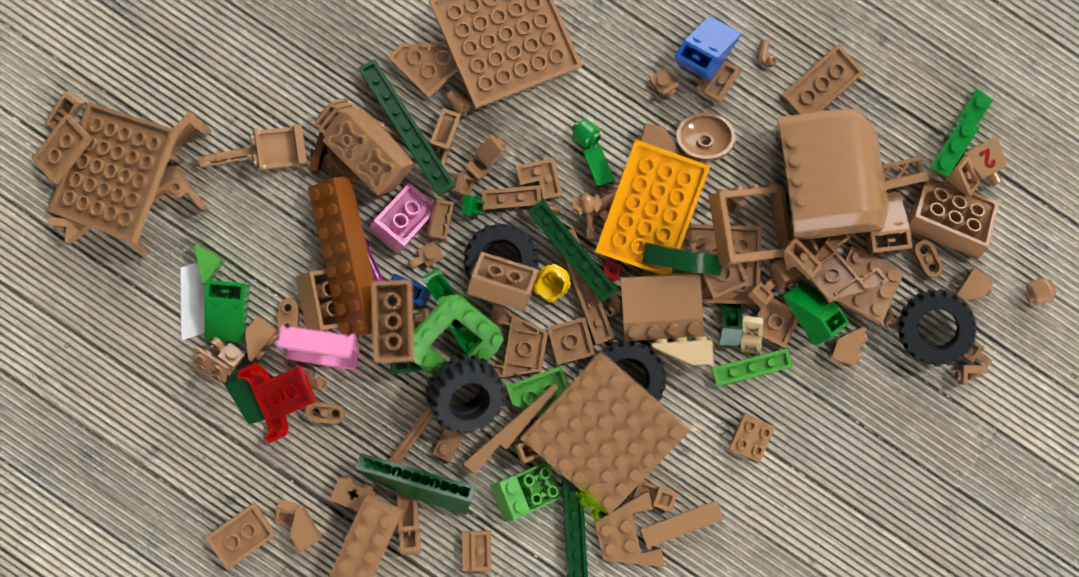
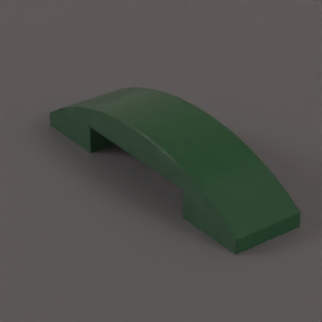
[642,242,722,275]

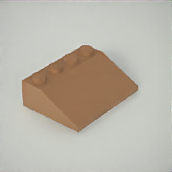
[908,173,999,259]
[621,273,704,341]

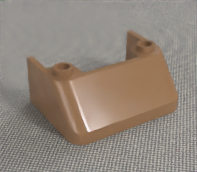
[130,165,209,255]

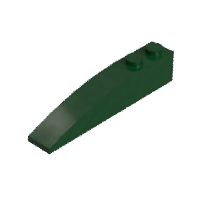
[355,453,475,515]

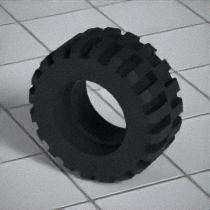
[463,223,539,281]
[898,289,977,367]
[602,341,667,401]
[426,354,506,434]

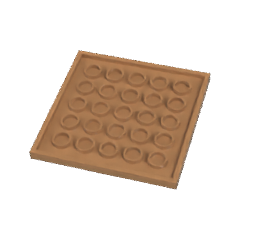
[429,0,582,109]
[48,102,179,244]
[521,351,690,514]

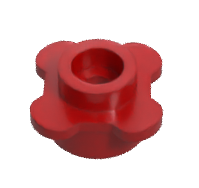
[602,259,622,282]

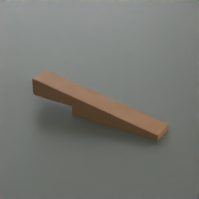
[463,383,558,474]

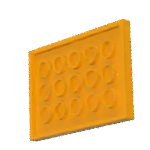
[595,139,710,275]

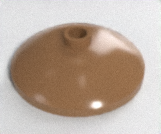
[676,112,735,161]

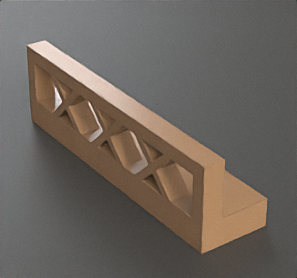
[882,156,929,190]

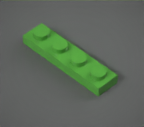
[711,348,793,386]

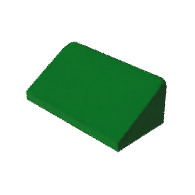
[582,145,615,188]

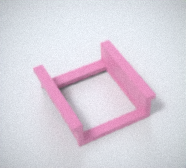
[277,325,360,371]

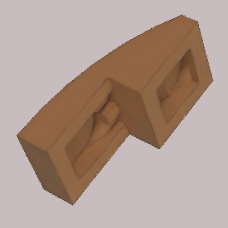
[632,480,678,512]

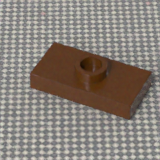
[308,132,327,174]

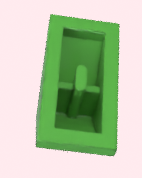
[194,245,225,285]

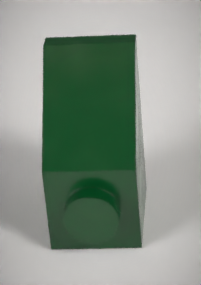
[719,304,743,347]

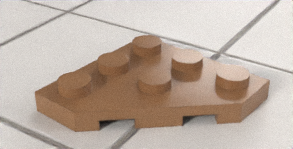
[388,43,458,99]

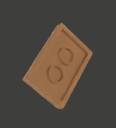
[32,114,93,184]
[690,235,750,299]
[205,502,277,570]

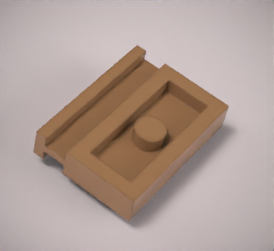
[696,60,741,103]
[462,530,491,572]

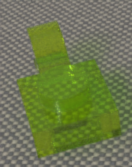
[575,489,608,522]

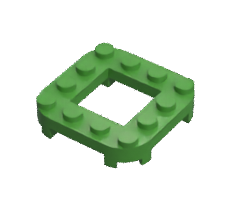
[414,294,503,389]

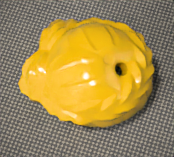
[532,264,571,303]

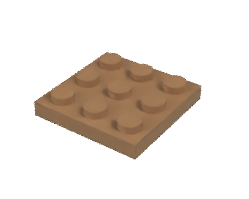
[835,246,904,325]

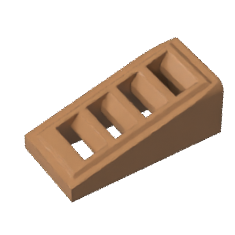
[44,91,85,130]

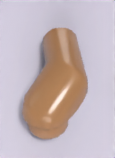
[758,40,777,68]

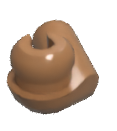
[605,292,622,318]

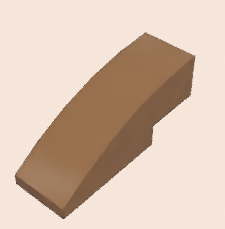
[430,108,461,168]
[397,492,421,555]

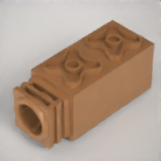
[313,98,417,196]

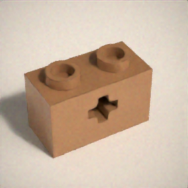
[330,475,377,511]

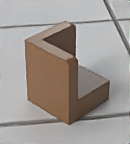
[769,258,801,290]

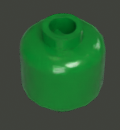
[571,119,601,148]

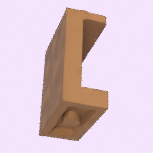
[168,111,212,164]
[250,124,307,171]

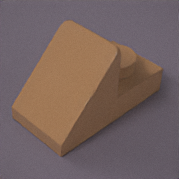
[47,217,92,244]
[783,237,823,280]

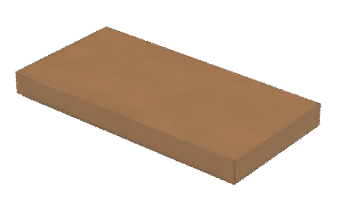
[781,44,864,115]

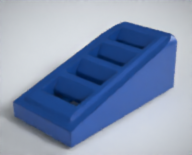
[391,273,431,308]

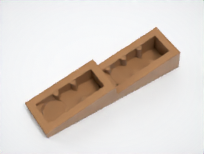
[641,500,724,548]

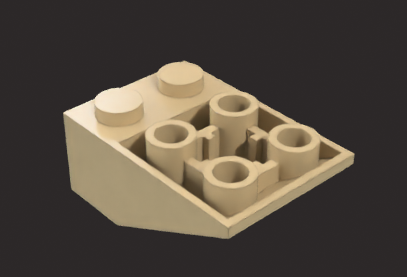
[649,336,714,365]

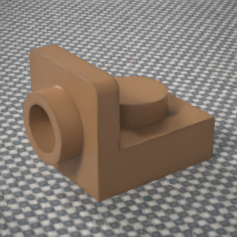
[649,67,679,98]
[955,365,988,385]

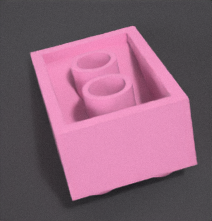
[369,183,433,255]

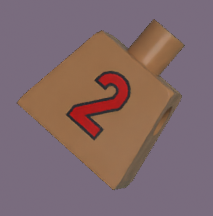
[960,136,1007,187]

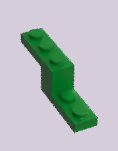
[929,89,994,178]
[422,267,480,354]

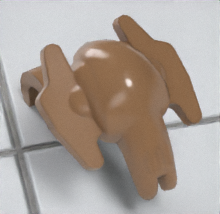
[572,192,603,241]

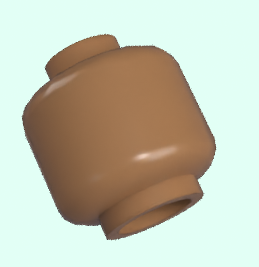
[1024,277,1057,306]

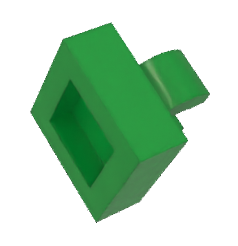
[461,195,485,218]

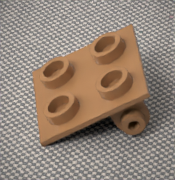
[192,346,233,383]
[729,413,775,463]

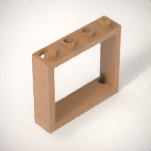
[708,183,792,266]

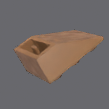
[865,192,912,254]

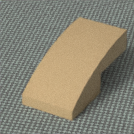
[741,316,764,355]

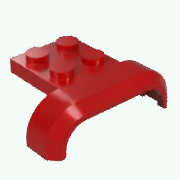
[237,364,317,443]

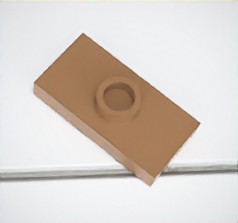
[426,198,454,240]

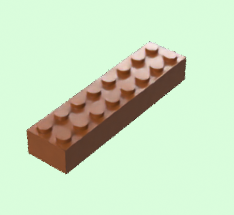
[308,176,375,338]

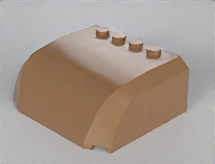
[776,109,889,240]

